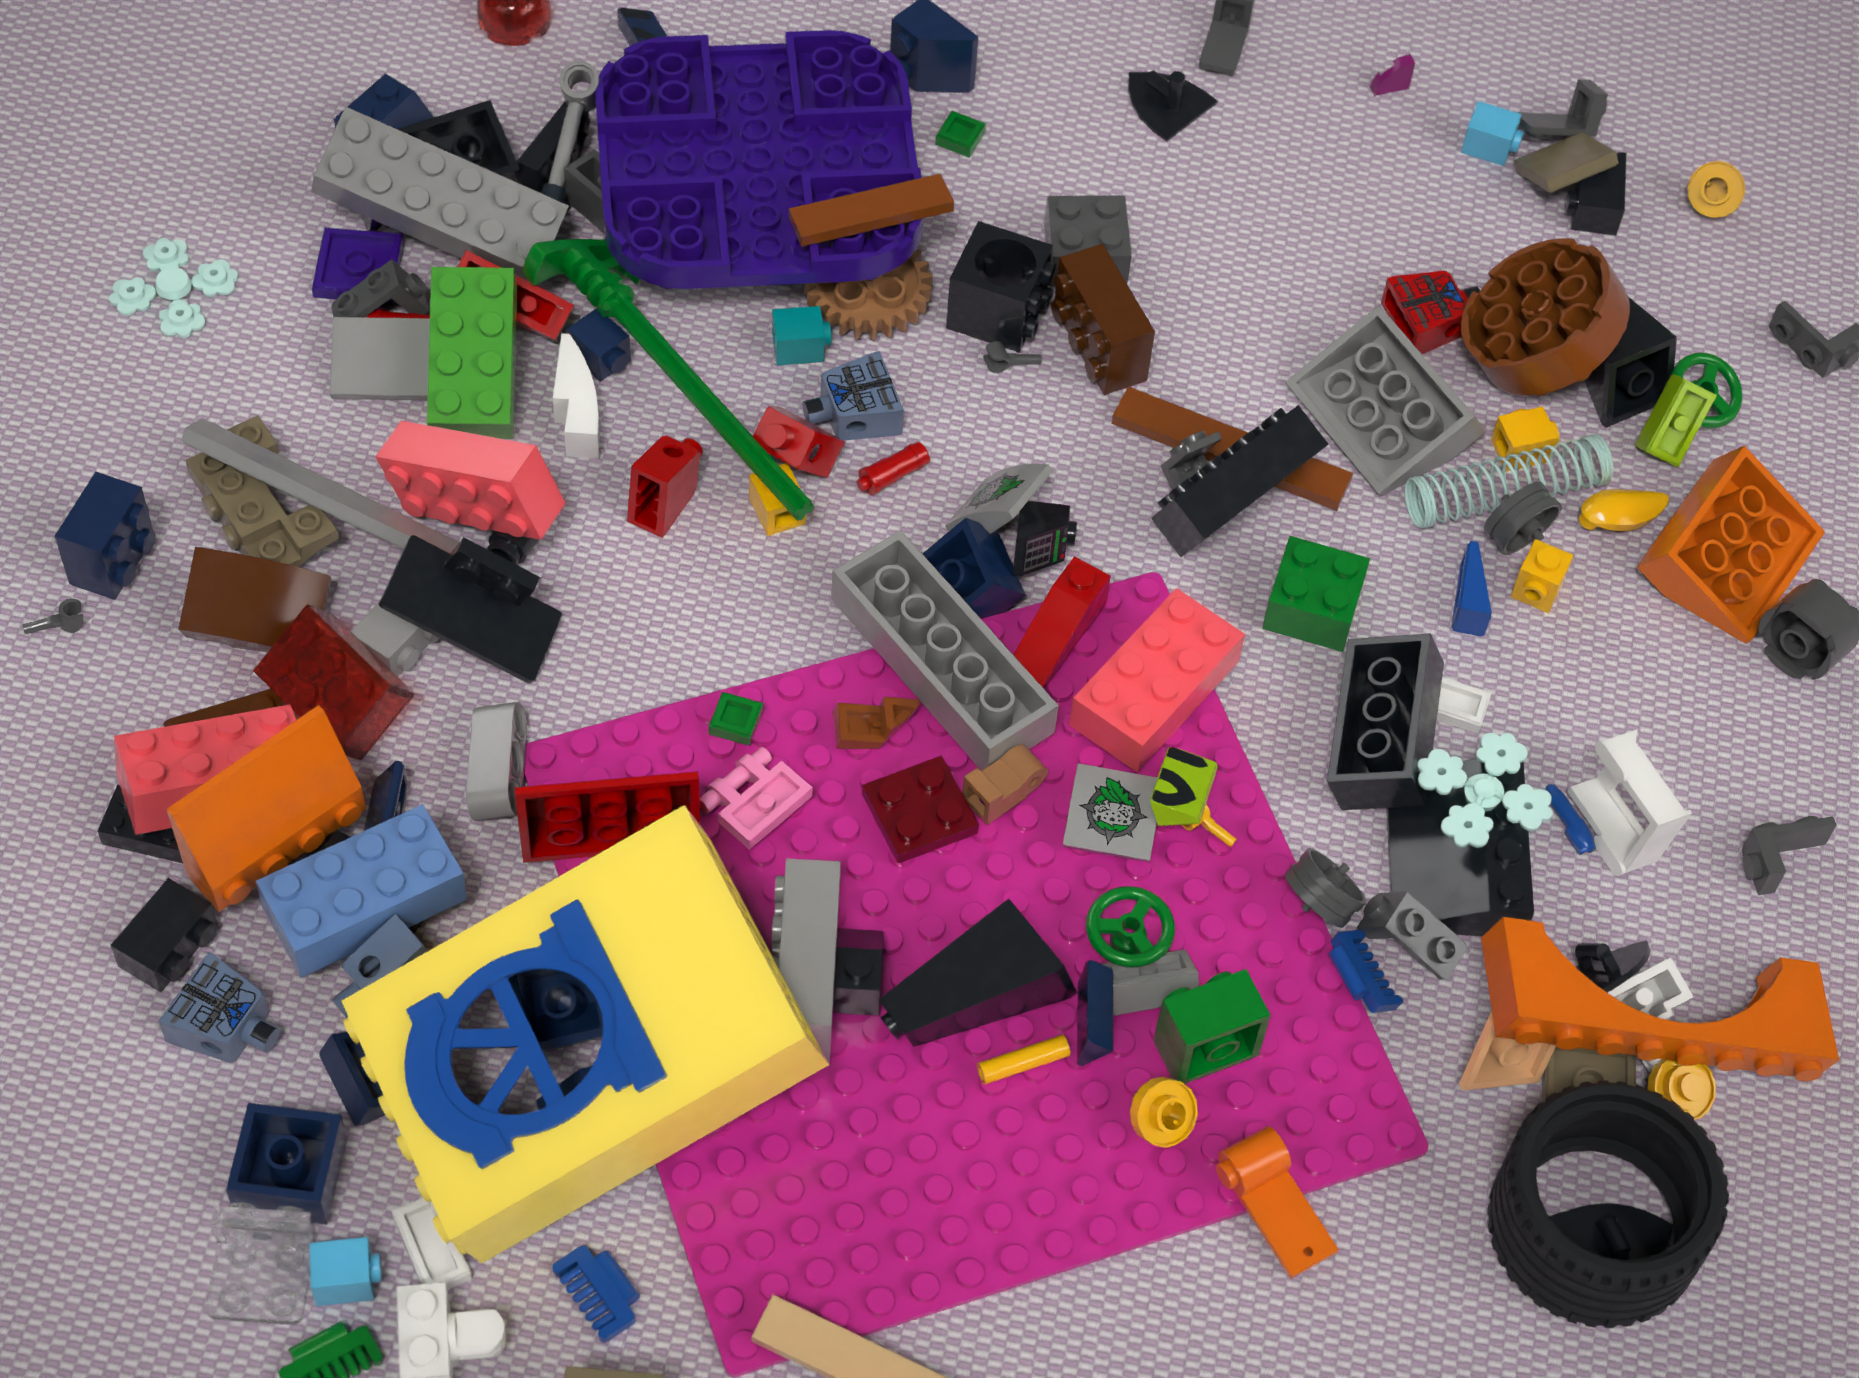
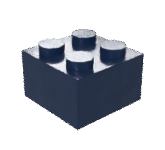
[54,471,156,600]
[226,1103,347,1225]

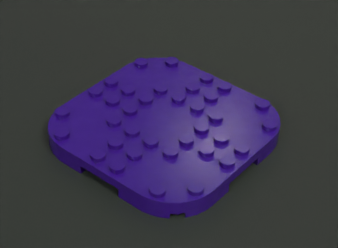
[595,30,924,289]

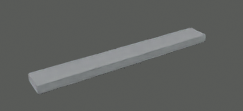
[181,418,459,553]

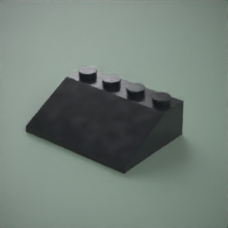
[1386,758,1534,936]

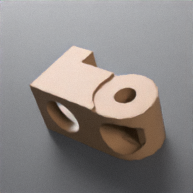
[962,744,1048,825]

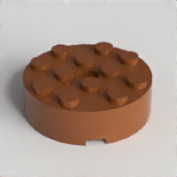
[1461,238,1630,396]

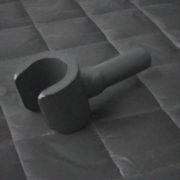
[983,341,1042,373]
[23,599,83,634]

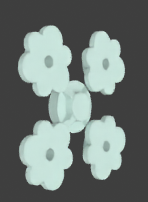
[109,238,238,338]
[1417,733,1553,848]

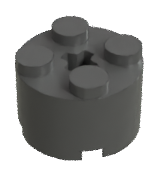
[1758,579,1859,680]

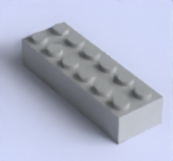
[311,106,569,281]
[831,530,1059,771]

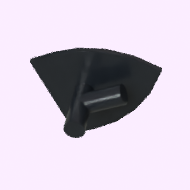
[1128,70,1218,142]

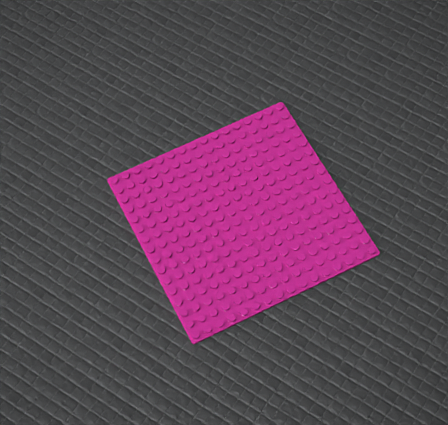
[524,572,1429,1378]

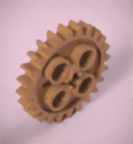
[804,249,932,340]

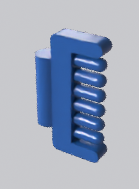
[1328,930,1403,1013]
[552,1245,640,1343]

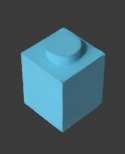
[1461,101,1524,166]
[309,1237,382,1306]

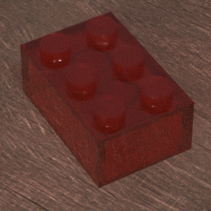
[253,604,415,760]

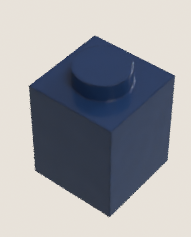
[567,308,631,382]

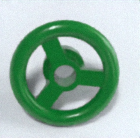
[1670,352,1743,428]
[1085,886,1175,967]

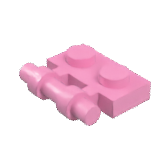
[700,747,813,850]

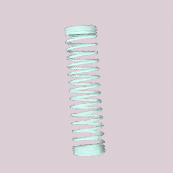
[1405,434,1613,529]

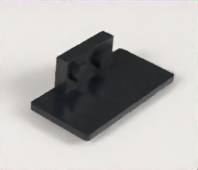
[379,535,562,684]

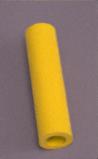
[977,1034,1071,1085]

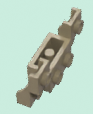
[185,415,339,567]

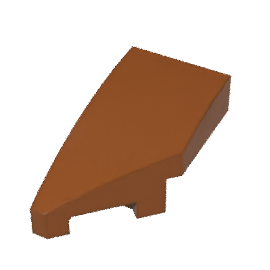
[833,697,920,749]

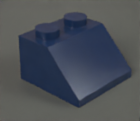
[890,0,979,93]
[334,73,434,129]
[922,518,1026,619]
[508,970,603,1053]

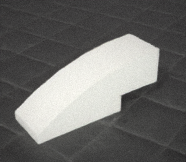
[553,334,600,459]

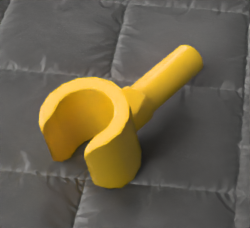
[1182,805,1237,848]

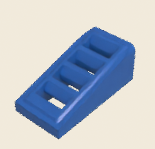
[1451,541,1492,636]

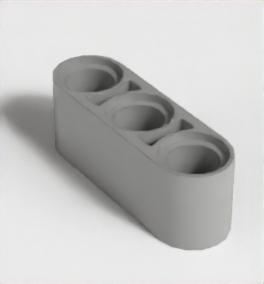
[466,701,527,821]

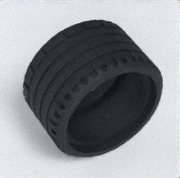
[1487,1081,1729,1328]

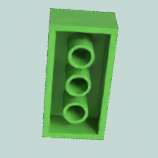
[427,267,517,439]

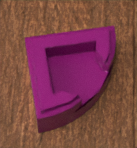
[1370,54,1415,96]

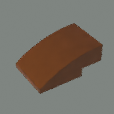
[178,547,331,660]

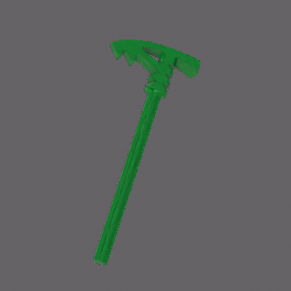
[522,239,814,520]

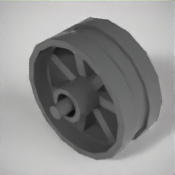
[1484,481,1562,554]
[1284,848,1367,928]

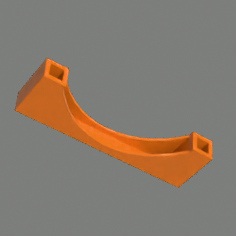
[1481,917,1839,1081]

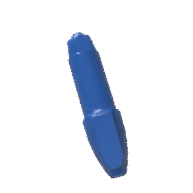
[1546,784,1596,855]

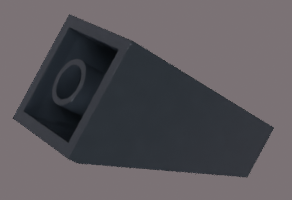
[1584,296,1677,428]
[878,898,1077,1047]

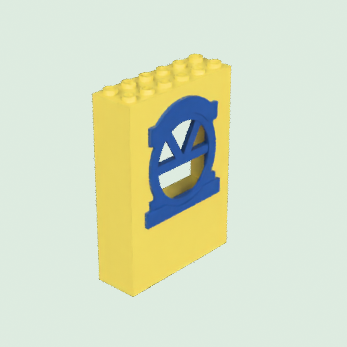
[342,805,829,1263]

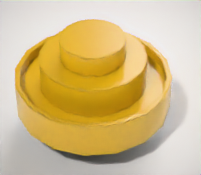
[1688,161,1745,218]
[1647,1059,1716,1120]
[1130,1077,1198,1148]

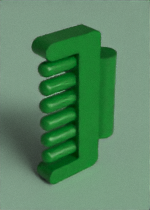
[279,1321,383,1378]

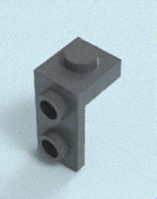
[1199,0,1255,75]
[1516,79,1608,139]
[331,259,429,318]
[1769,301,1859,378]
[1161,431,1222,490]
[1741,816,1837,895]
[1357,891,1467,980]

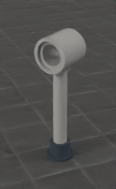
[541,61,599,203]

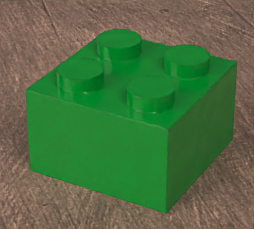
[1262,535,1370,652]
[1153,969,1271,1084]

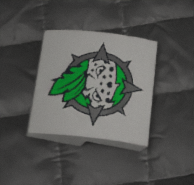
[945,464,1054,534]
[1062,763,1157,863]

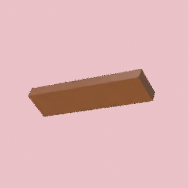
[788,173,954,247]

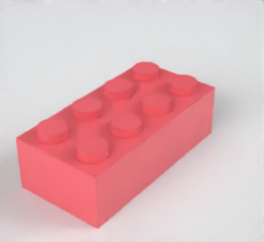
[375,421,566,540]
[1069,588,1245,773]
[114,704,296,835]

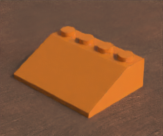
[1637,445,1825,644]
[166,705,366,912]

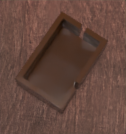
[1051,244,1155,395]

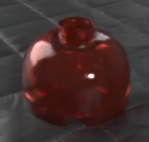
[477,0,552,46]

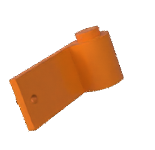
[1215,1126,1339,1279]

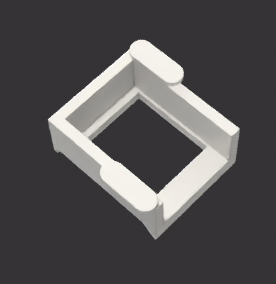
[1567,729,1692,876]

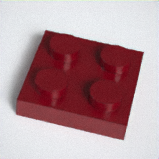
[862,755,979,864]

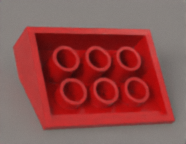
[514,771,700,863]

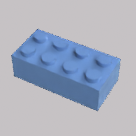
[256,804,467,978]

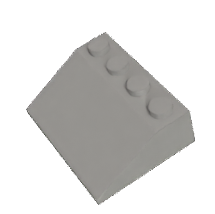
[1285,305,1486,497]

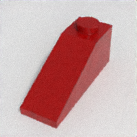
[457,250,575,341]
[1013,556,1111,689]

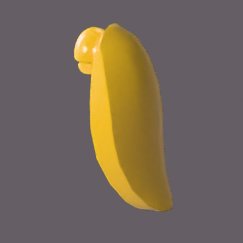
[1579,489,1669,531]

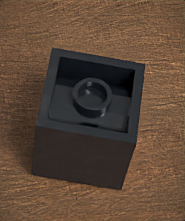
[946,221,1056,353]

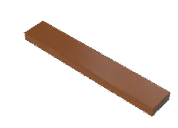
[1111,386,1353,511]

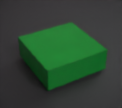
[935,111,986,158]
[708,692,763,746]

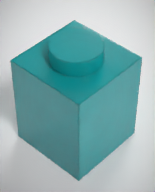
[772,306,831,366]

